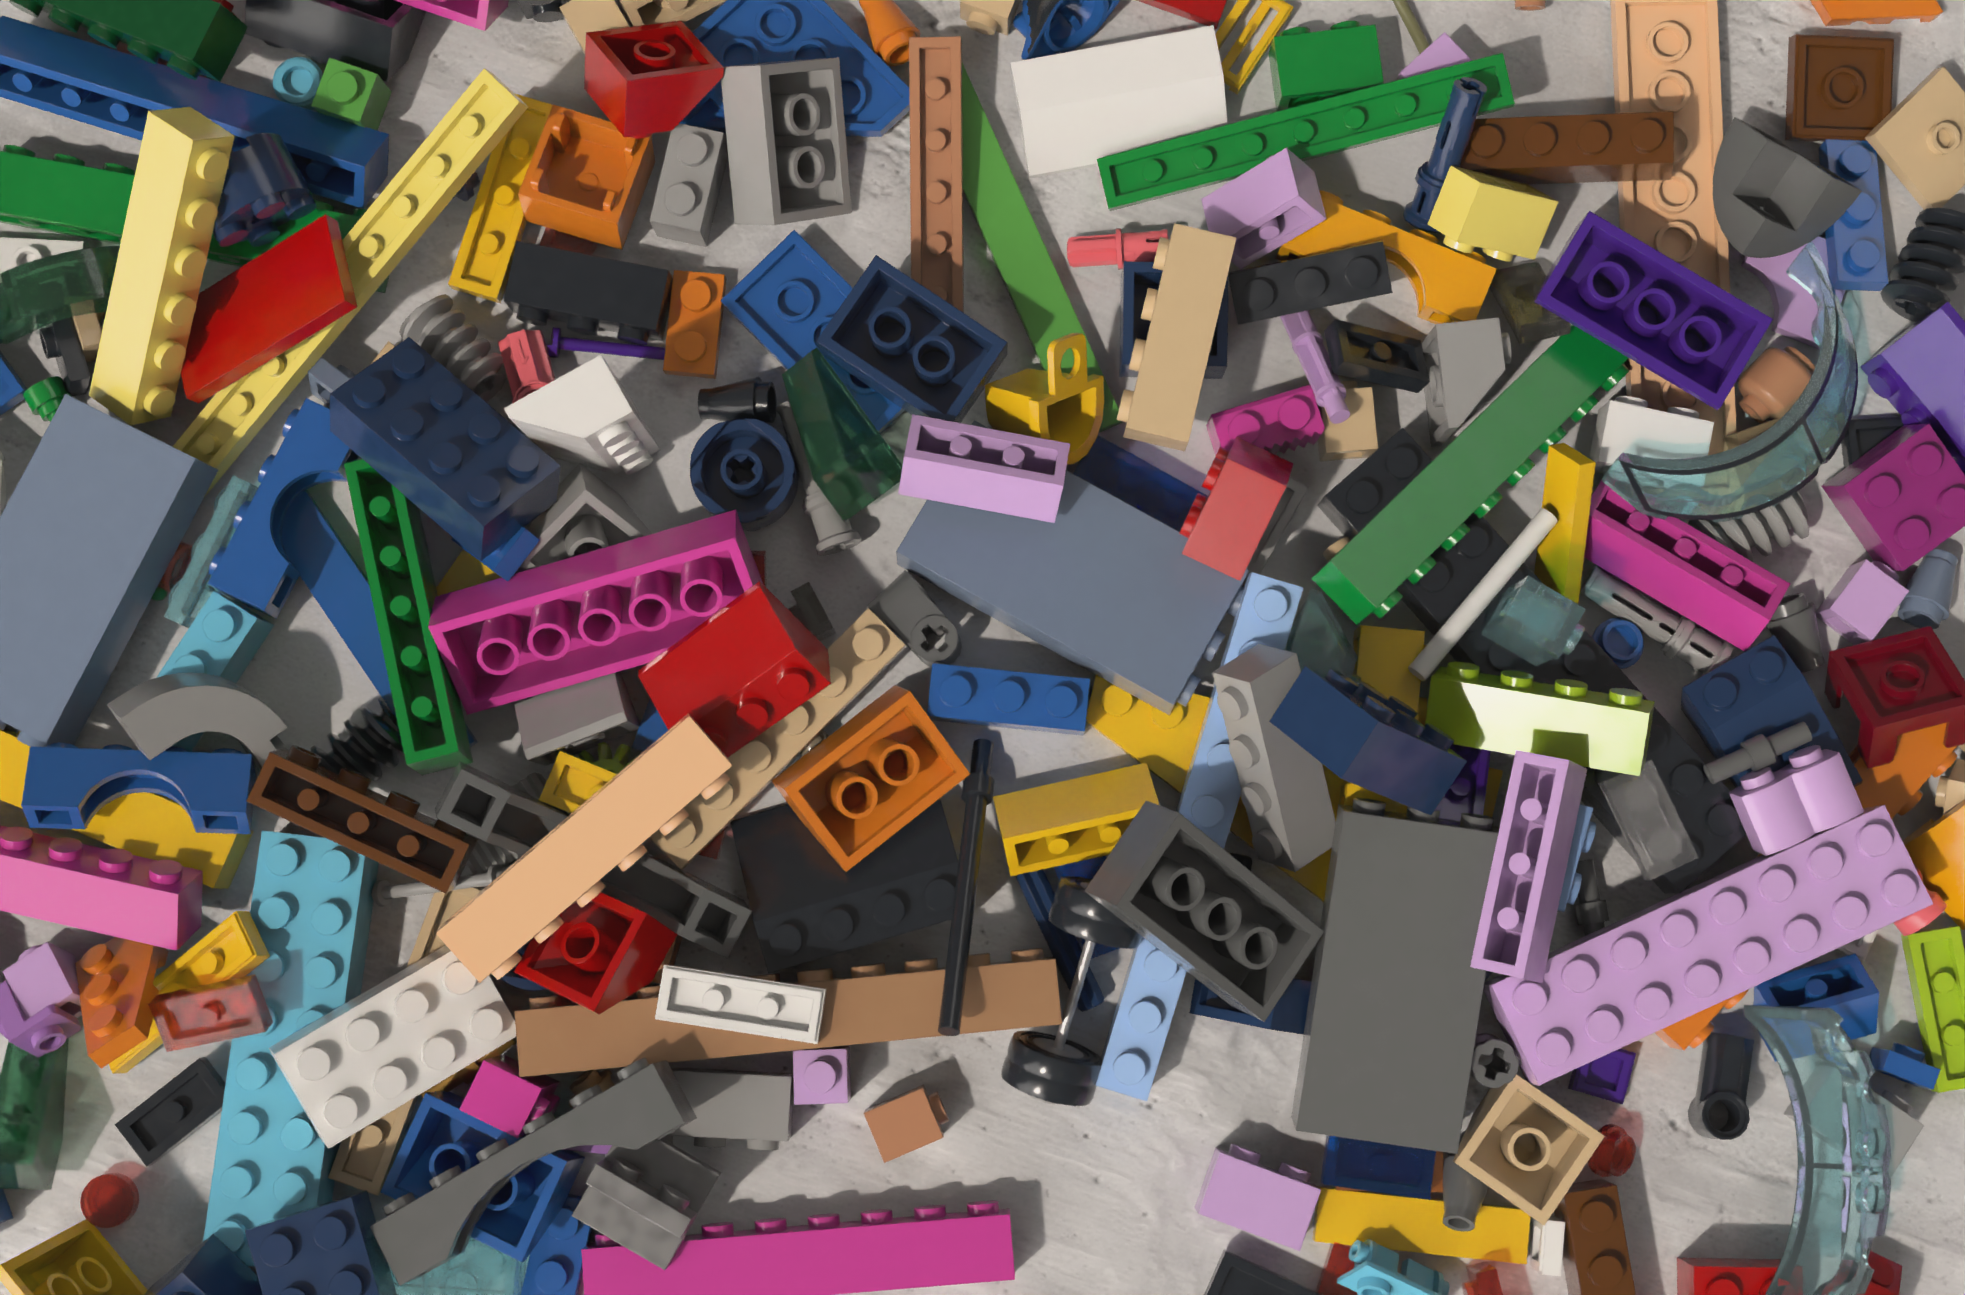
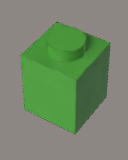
[311,58,392,131]

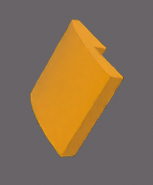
[1902,800,1965,930]

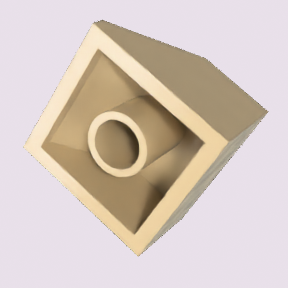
[1453,1074,1605,1226]

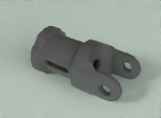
[1470,1033,1519,1088]

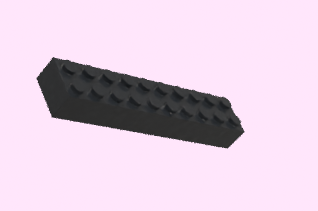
[1317,428,1746,894]

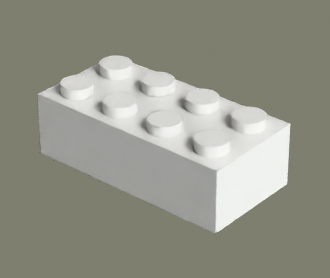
[269,945,516,1149]

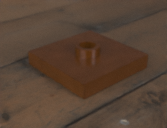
[1785,34,1894,142]

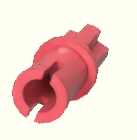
[1067,228,1168,270]

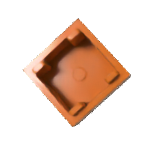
[518,104,655,250]

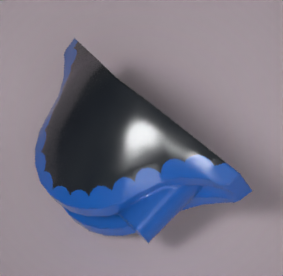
[1013,0,1120,60]

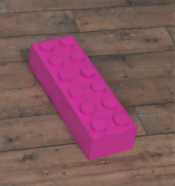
[428,510,763,715]

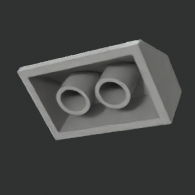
[721,57,852,225]

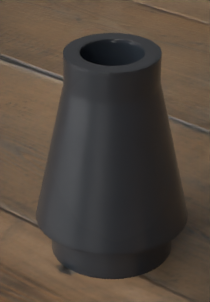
[698,377,777,423]

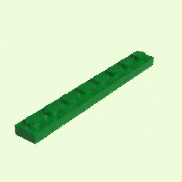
[1097,53,1515,211]

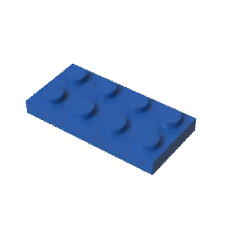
[720,230,905,449]

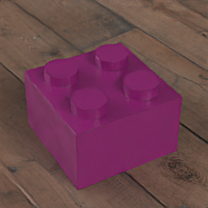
[1821,423,1965,571]

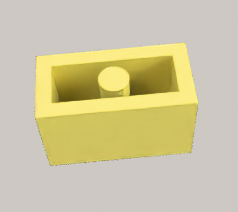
[1428,166,1559,262]

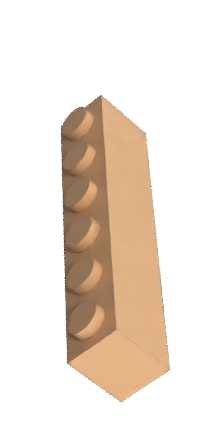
[436,713,732,983]

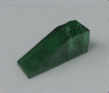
[782,348,903,522]
[0,1038,69,1190]

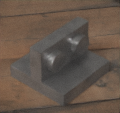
[572,1138,721,1270]

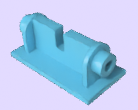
[1337,1239,1450,1295]

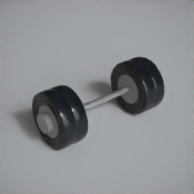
[1001,876,1142,1106]

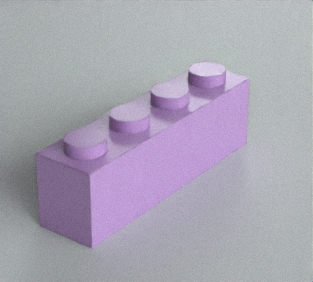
[1470,750,1587,983]

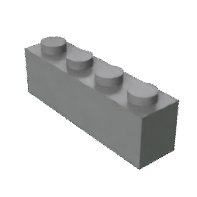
[1212,644,1336,872]

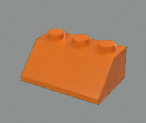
[772,685,970,872]

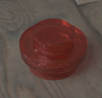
[1588,1124,1636,1177]

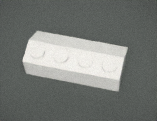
[504,355,660,475]

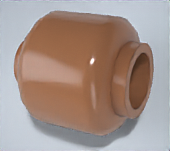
[1738,346,1818,423]

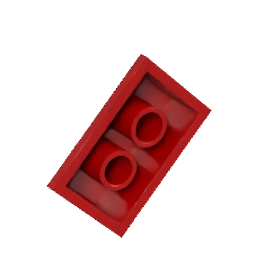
[638,581,831,758]

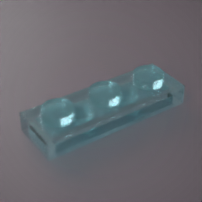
[164,475,258,628]

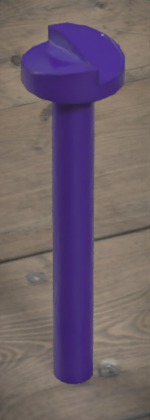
[547,327,665,360]

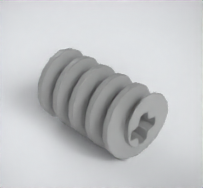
[399,294,506,402]
[1688,475,1809,562]

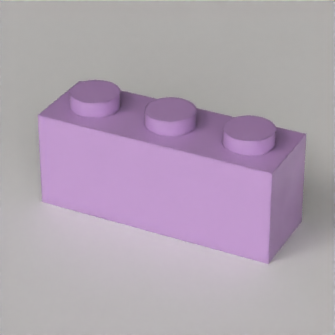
[898,414,1070,523]

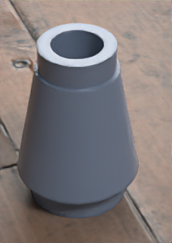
[1898,549,1958,629]

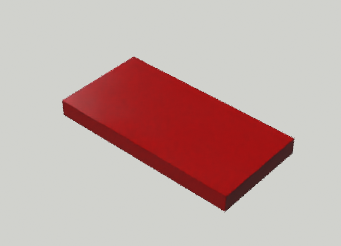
[181,214,358,404]

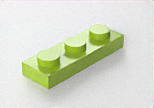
[1901,926,1965,1093]

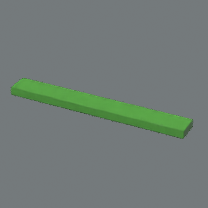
[962,63,1123,433]

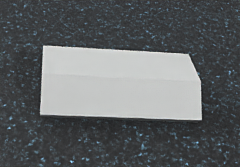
[1011,25,1228,179]

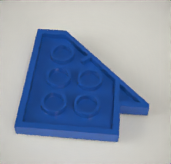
[680,0,910,137]

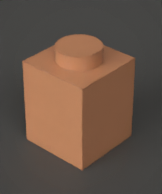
[864,1084,949,1163]

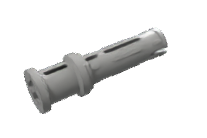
[776,397,862,556]
[1580,566,1735,676]

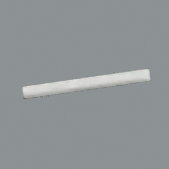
[1408,508,1558,681]

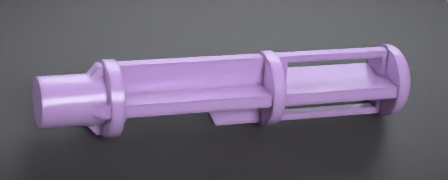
[1280,310,1350,424]

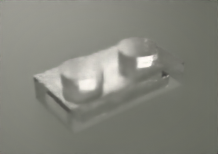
[1598,760,1699,880]

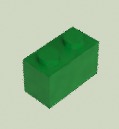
[1268,21,1384,112]

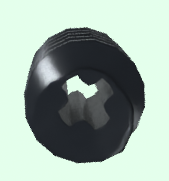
[1880,207,1965,322]
[310,699,404,781]

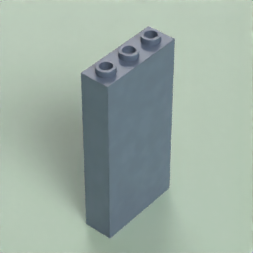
[0,394,218,747]
[896,420,1249,715]

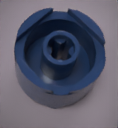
[213,133,317,247]
[690,418,799,531]

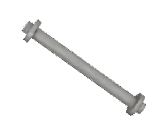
[371,864,505,907]

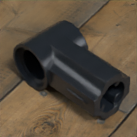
[1688,1032,1754,1140]

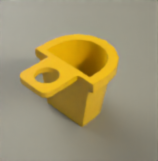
[985,333,1104,465]

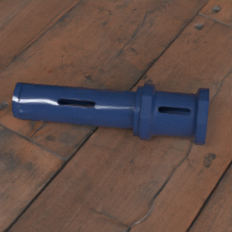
[1403,77,1487,233]

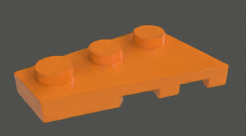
[75,937,169,1069]

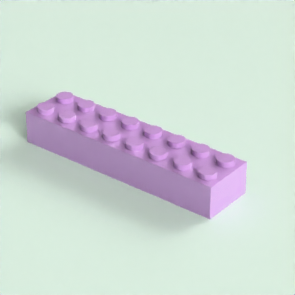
[1483,805,1933,1086]

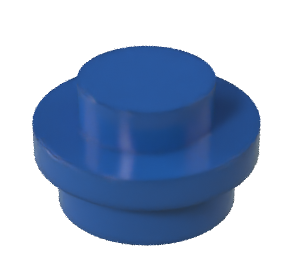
[1592,618,1644,670]

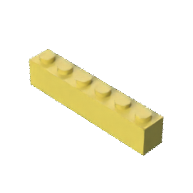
[89,107,235,426]

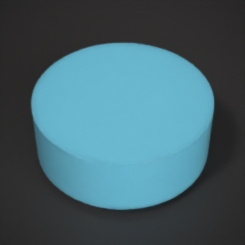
[273,57,323,110]

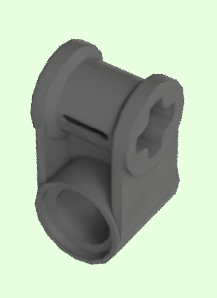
[867,570,962,667]

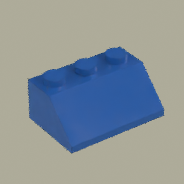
[380,1091,585,1262]

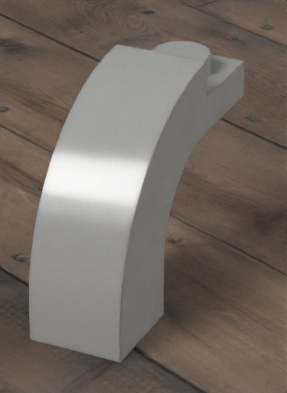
[107,673,289,772]

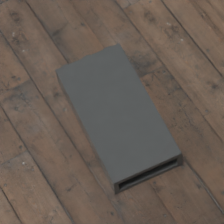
[1291,798,1500,1154]

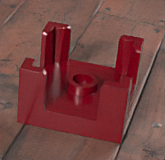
[1824,626,1965,769]

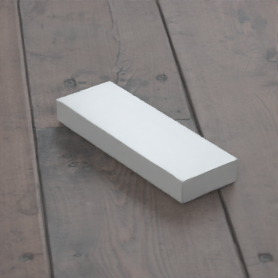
[655,964,827,1044]

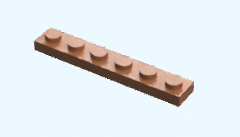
[909,36,964,313]

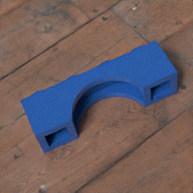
[207,398,361,619]
[21,742,256,834]

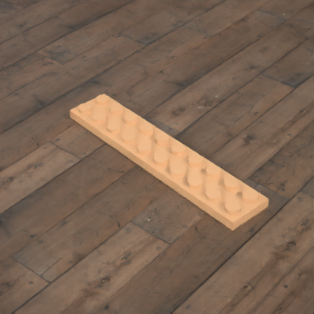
[1610,0,1739,500]

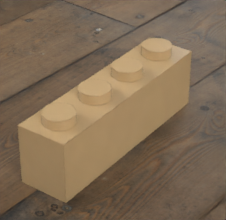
[1117,223,1236,452]

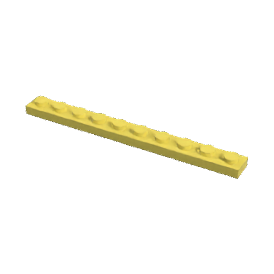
[172,69,528,496]

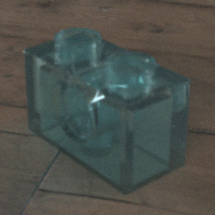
[1481,576,1586,666]

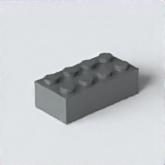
[1085,801,1324,1022]

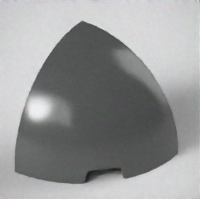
[1712,117,1862,258]

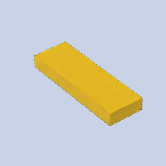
[1534,443,1596,609]

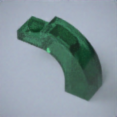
[0,246,120,344]

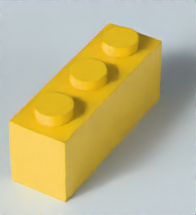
[993,763,1159,877]

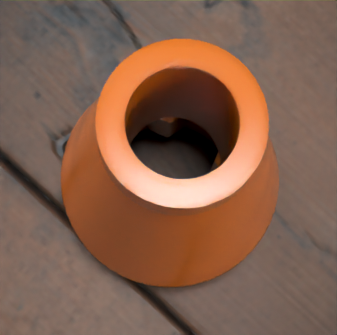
[859,0,921,66]

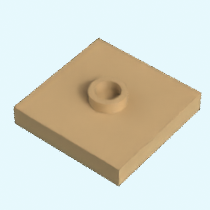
[1865,67,1965,210]

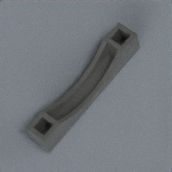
[435,761,752,958]
[370,1057,697,1286]

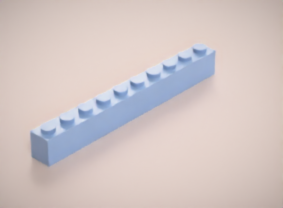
[1096,572,1303,1101]

